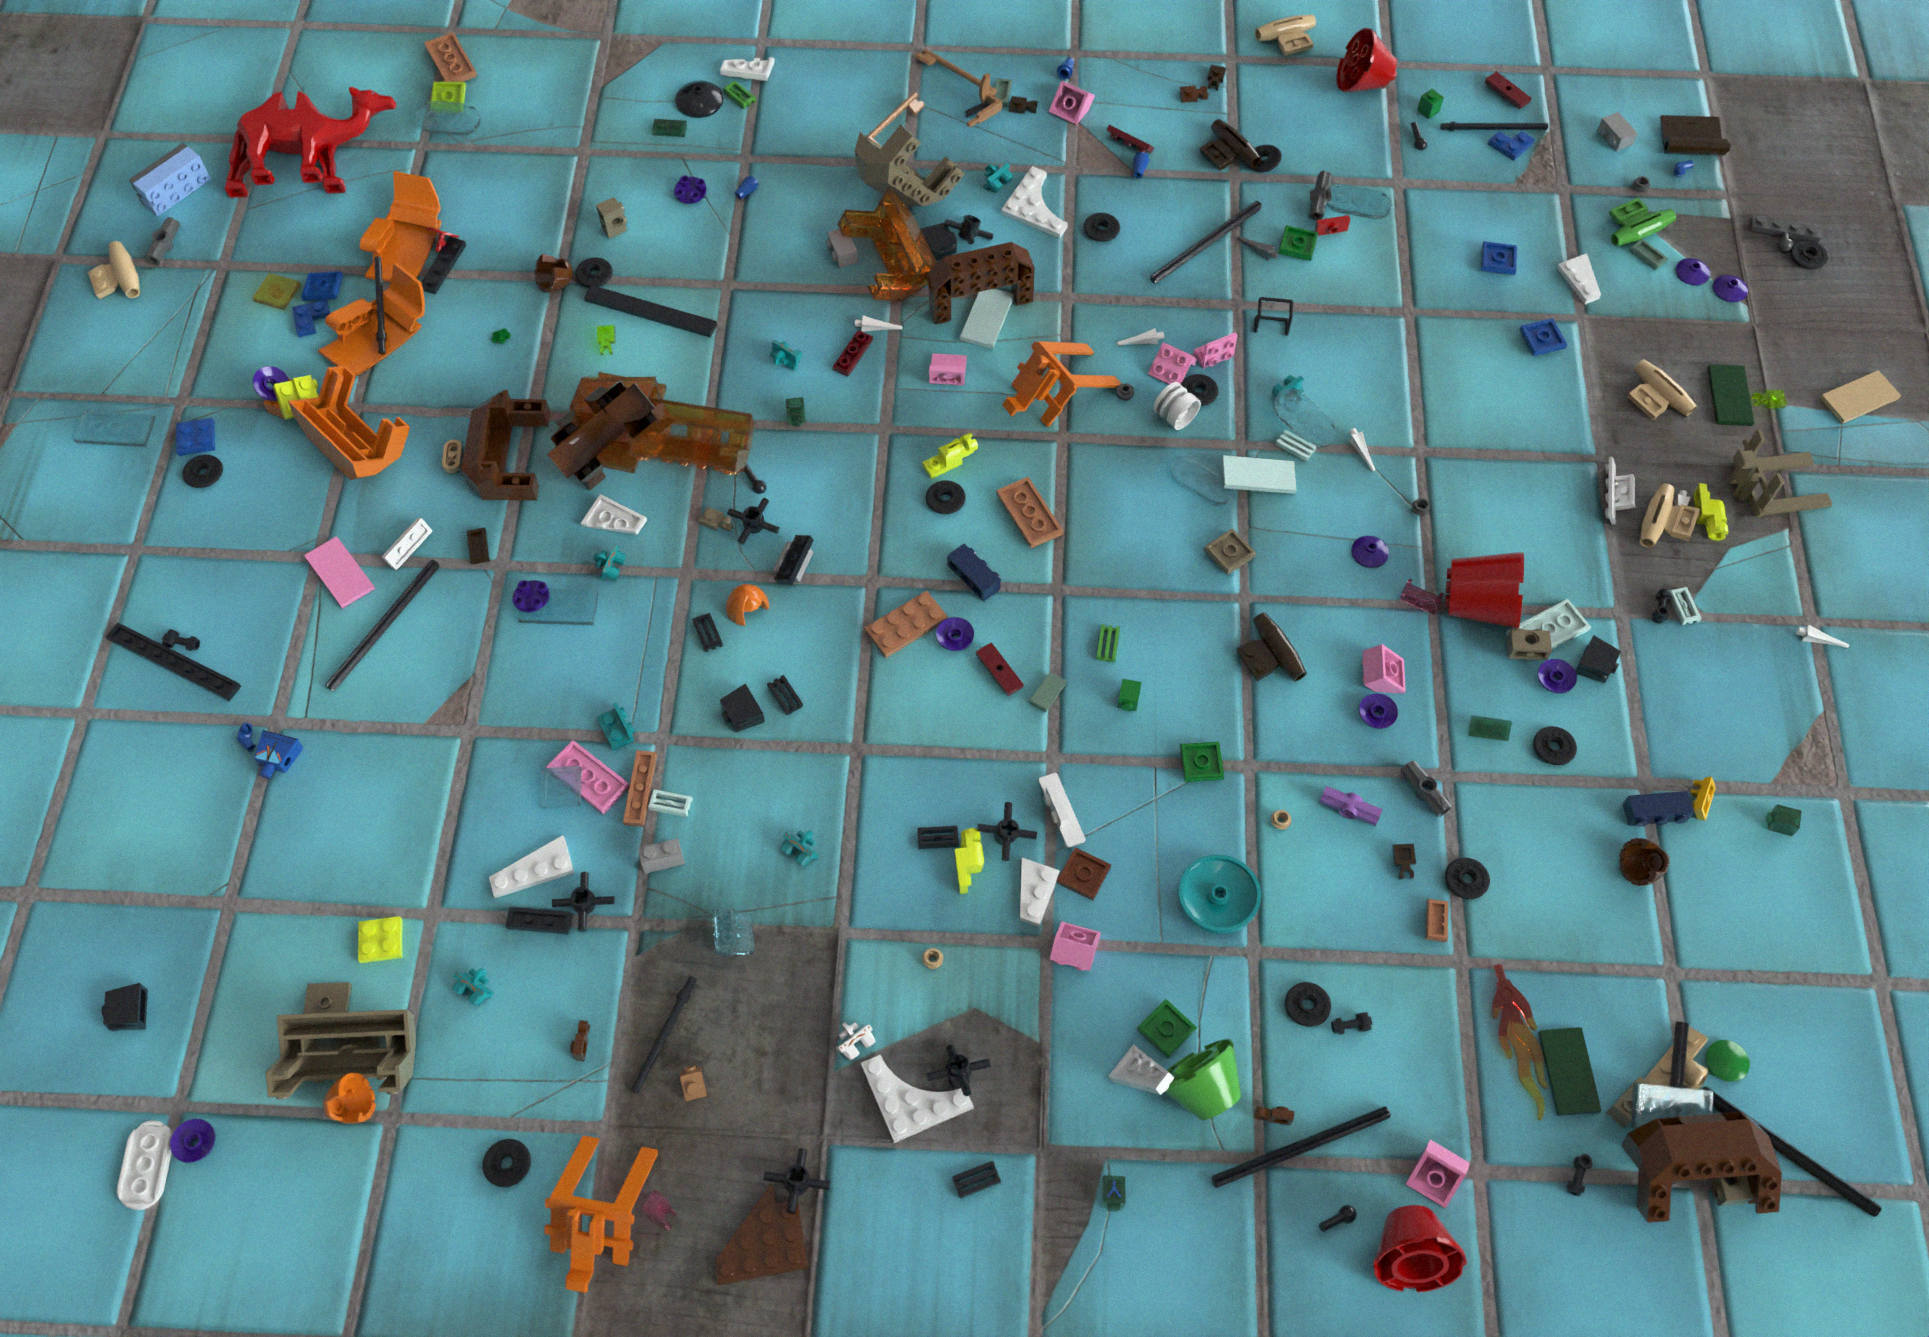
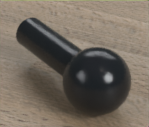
[965,100,990,117]
[1411,122,1427,150]
[741,464,767,494]
[1319,1205,1357,1232]

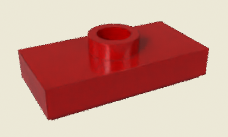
[1314,215,1351,236]

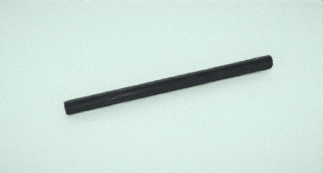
[1150,201,1262,283]
[325,559,440,691]
[1698,1086,1882,1217]
[1211,1106,1391,1188]

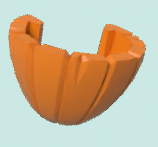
[726,584,769,626]
[323,1072,376,1124]

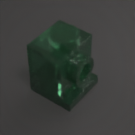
[786,397,806,427]

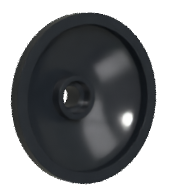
[675,81,723,118]

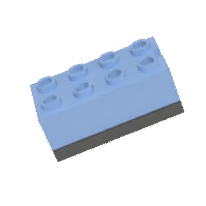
[129,143,211,217]

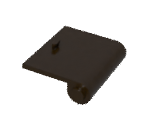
[1660,115,1731,155]

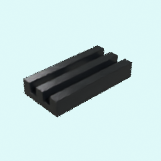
[692,613,723,652]
[767,675,803,715]
[917,826,959,849]
[952,1161,1001,1199]

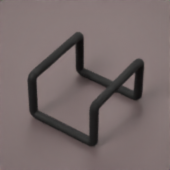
[1254,297,1293,336]

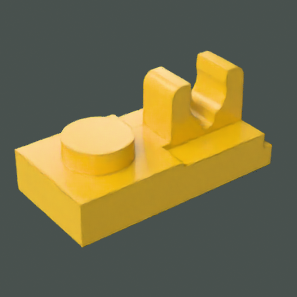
[1691,776,1716,821]

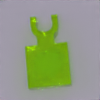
[597,325,616,355]
[1752,390,1787,408]

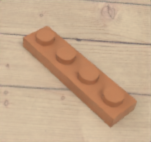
[623,750,657,827]

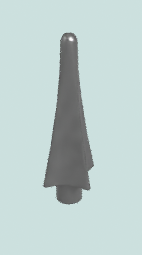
[1238,236,1279,261]

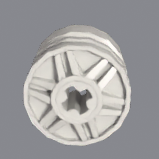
[1153,382,1201,430]

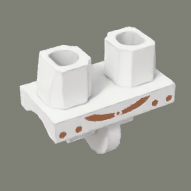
[836,1022,876,1060]

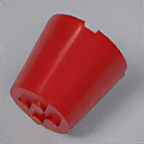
[1445,552,1524,628]

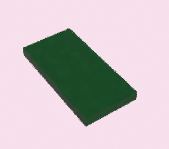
[1707,364,1755,426]
[1538,1027,1602,1116]

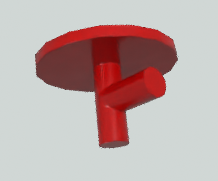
[425,227,459,253]

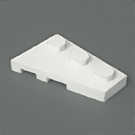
[1020,858,1060,927]

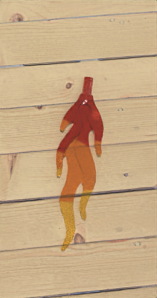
[1492,964,1548,1120]

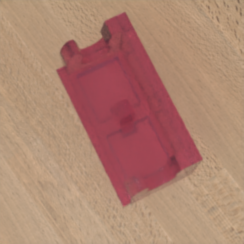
[1399,578,1444,615]
[642,1189,676,1231]

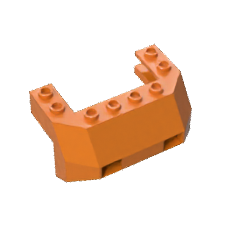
[288,366,410,480]

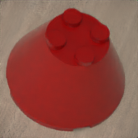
[1336,28,1397,93]

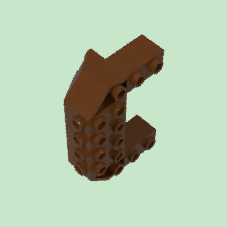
[925,242,1035,324]
[461,390,550,501]

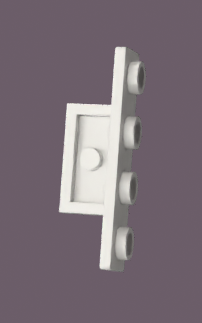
[1605,456,1635,525]
[1039,773,1086,848]

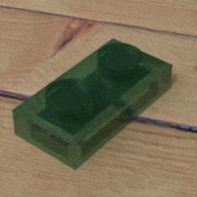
[652,119,687,137]
[1468,715,1512,741]

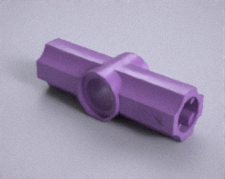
[1320,786,1383,826]

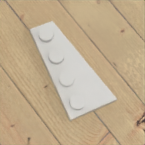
[489,835,574,898]
[1108,1044,1174,1095]

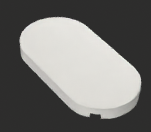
[117,1120,173,1210]

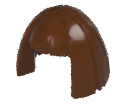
[535,254,573,293]
[1619,838,1670,886]

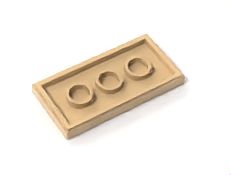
[1820,370,1901,424]

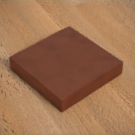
[1057,847,1111,901]

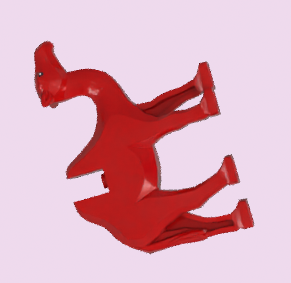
[224,87,397,198]

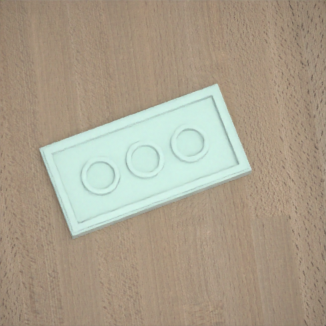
[960,289,1014,349]
[1222,455,1296,494]
[1506,599,1591,662]

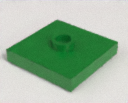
[1278,225,1319,261]
[1180,742,1224,782]
[1137,999,1197,1058]

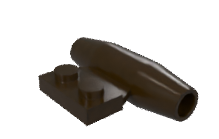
[1200,119,1261,171]
[1237,612,1307,682]

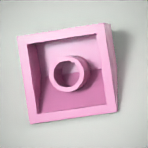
[1049,81,1095,124]
[1362,644,1406,694]
[1050,921,1101,971]
[1406,1140,1470,1208]

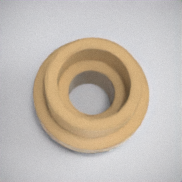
[1271,810,1291,830]
[922,948,943,969]

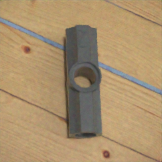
[1309,171,1333,221]
[145,217,181,265]
[1400,760,1452,817]

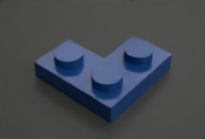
[1488,131,1535,161]
[292,300,330,337]

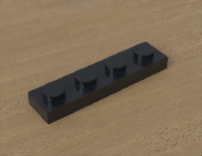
[421,237,466,294]

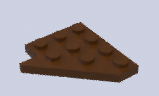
[715,1185,808,1285]

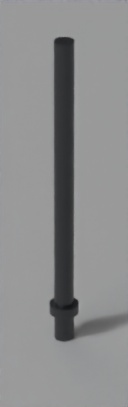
[1440,121,1548,131]

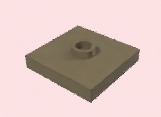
[1204,528,1256,575]
[303,982,352,1014]

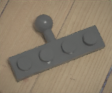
[1750,215,1821,252]

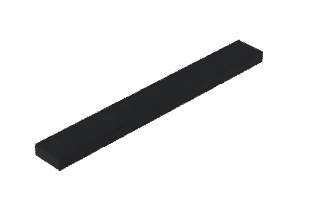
[584,285,717,338]
[106,623,241,701]

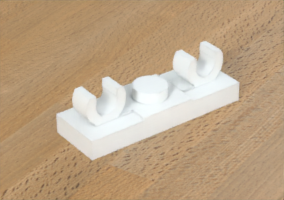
[382,518,432,570]

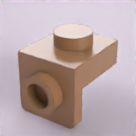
[680,1065,707,1101]

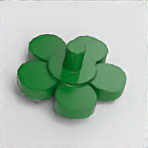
[491,329,511,344]

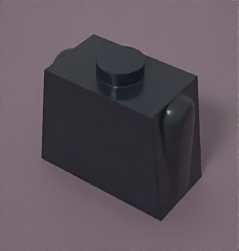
[919,222,957,263]
[1575,635,1621,683]
[720,683,765,733]
[101,983,148,1031]

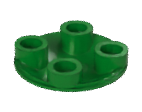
[1706,1040,1750,1082]

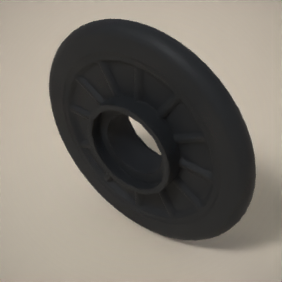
[1247,145,1282,172]
[1084,213,1120,242]
[1790,240,1828,269]
[575,257,613,287]
[1181,374,1219,406]
[182,455,223,488]
[926,480,966,514]
[1533,726,1577,765]
[1445,857,1490,899]
[1285,982,1331,1027]
[482,1139,531,1187]

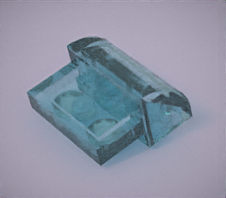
[712,909,755,957]

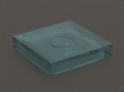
[540,766,582,809]

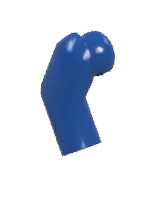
[1674,160,1694,177]

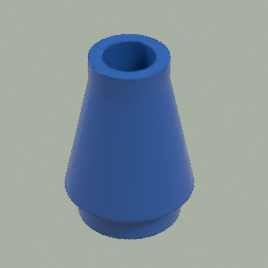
[1057,58,1074,80]
[1133,152,1150,178]
[734,175,759,200]

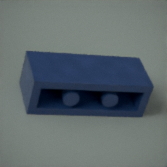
[947,544,1001,602]
[1623,791,1694,827]

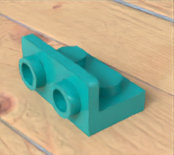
[597,703,635,751]

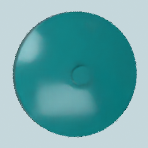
[1178,854,1261,934]

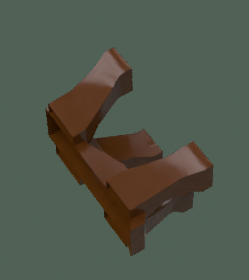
[547,380,676,491]

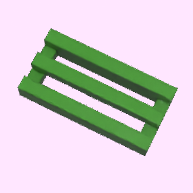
[723,81,756,109]
[1096,624,1120,662]

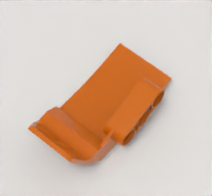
[360,171,441,282]
[318,262,425,376]

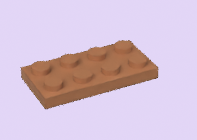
[424,32,477,82]
[996,477,1063,549]
[864,590,948,658]

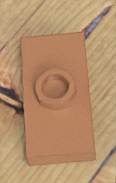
[1425,899,1448,942]

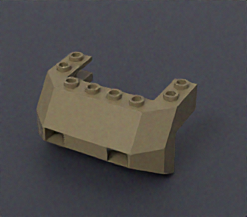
[854,124,965,207]
[266,1009,416,1099]

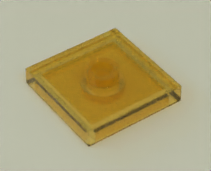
[252,273,301,310]

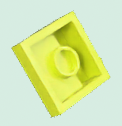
[273,375,319,420]

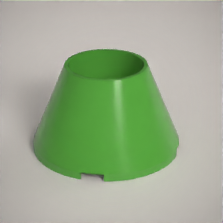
[1164,1039,1241,1120]

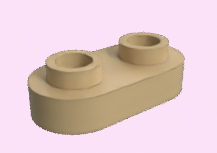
[442,440,463,473]

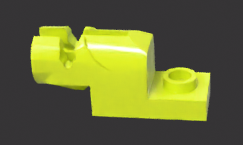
[922,432,978,479]
[1693,483,1728,541]
[955,828,985,894]

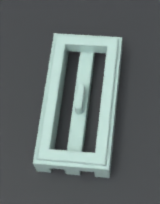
[1276,429,1316,462]
[1669,587,1702,625]
[648,789,693,817]

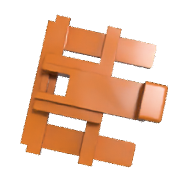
[1002,341,1122,426]
[544,1135,658,1293]

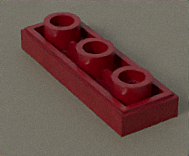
[1484,71,1532,110]
[1106,125,1154,153]
[833,330,873,377]
[976,642,1024,697]

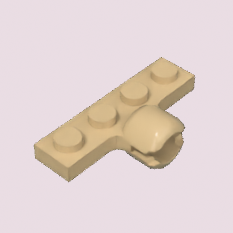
[1644,1026,1708,1101]

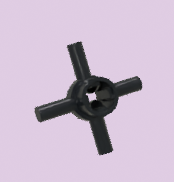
[944,215,993,244]
[727,498,780,544]
[977,802,1037,861]
[552,872,615,932]
[926,1044,991,1096]
[764,1148,830,1214]

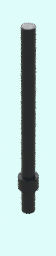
[374,256,387,354]
[631,976,697,1094]

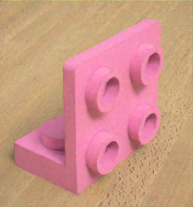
[1193,332,1238,369]
[1148,342,1197,384]
[929,354,967,385]

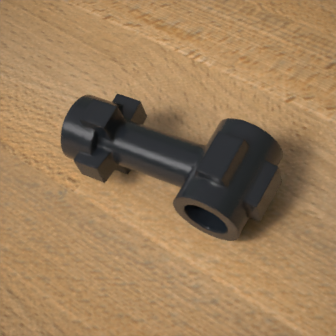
[1652,589,1671,624]
[162,629,200,651]
[1331,1012,1373,1035]
[1567,1153,1593,1196]

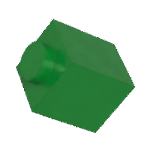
[1417,88,1444,119]
[1117,679,1142,711]

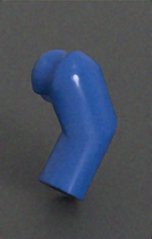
[237,723,256,752]

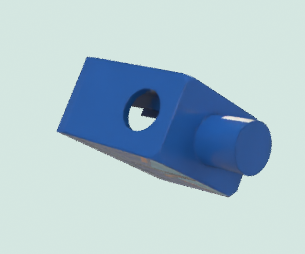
[254,730,303,779]

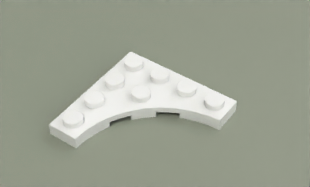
[1001,166,1068,239]
[861,1055,973,1143]

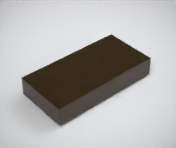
[467,528,490,565]

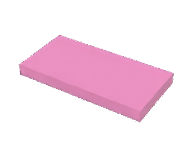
[304,536,375,609]
[545,740,630,815]

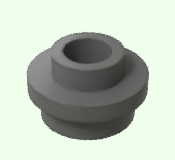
[1632,176,1650,192]
[1117,384,1134,401]
[1411,498,1430,516]

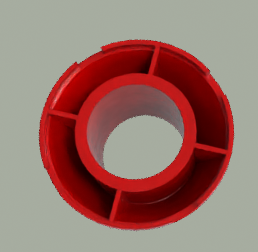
[1373,1205,1467,1292]

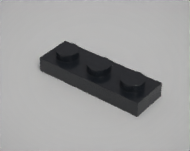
[774,535,814,584]
[506,907,572,934]

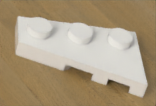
[720,57,774,81]
[1557,253,1601,304]
[580,494,647,535]

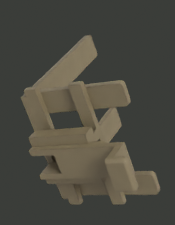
[1728,429,1832,518]

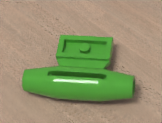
[1609,198,1676,246]

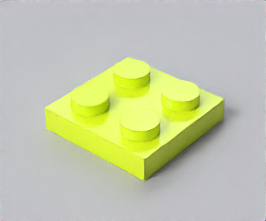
[358,916,402,963]

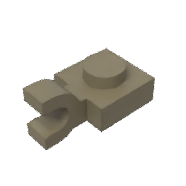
[699,507,733,531]

